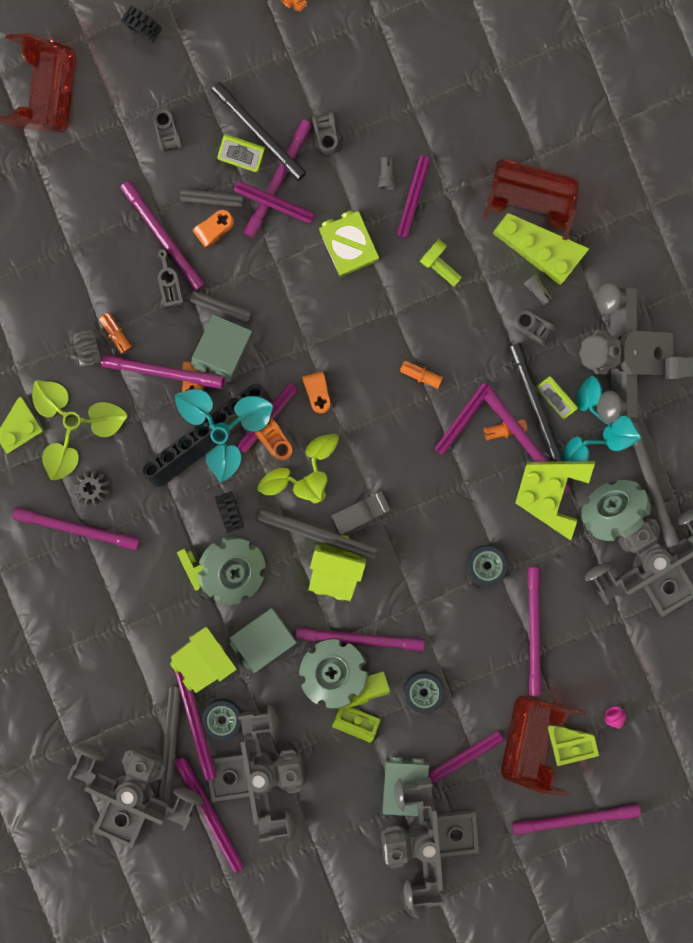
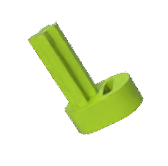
[420,239,462,287]

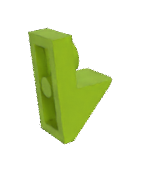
[177,548,203,591]

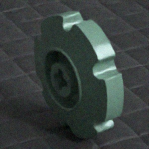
[582,480,651,541]
[198,536,265,605]
[299,639,368,709]

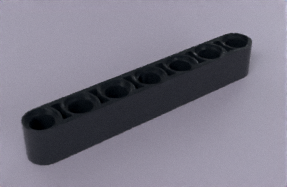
[142,383,271,487]

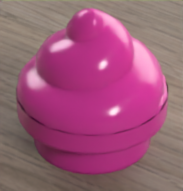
[605,706,626,729]

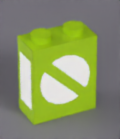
[319,210,379,278]

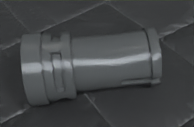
[378,157,395,190]
[523,273,554,306]

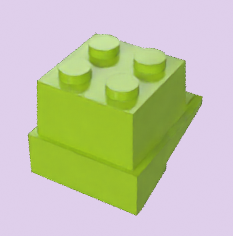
[309,535,366,601]
[170,626,237,693]

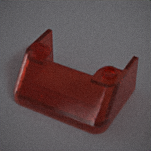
[0,33,76,133]
[483,160,579,240]
[501,696,586,796]

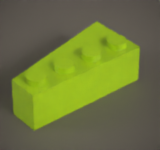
[493,213,589,285]

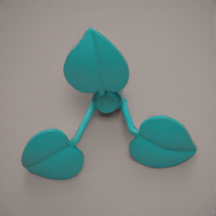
[563,376,642,462]
[175,389,273,482]

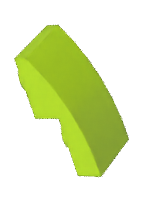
[347,672,390,708]

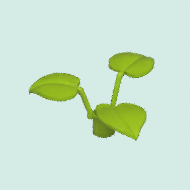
[32,380,127,480]
[257,434,339,503]

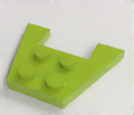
[515,461,596,540]

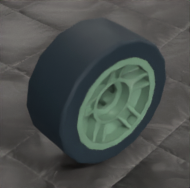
[467,545,508,586]
[404,671,445,714]
[202,699,242,741]

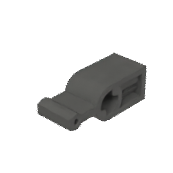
[158,249,185,308]
[331,491,390,535]

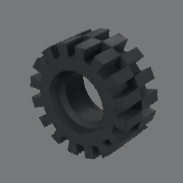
[121,6,162,43]
[215,491,244,533]

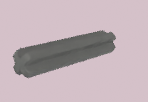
[180,189,243,207]
[190,291,251,323]

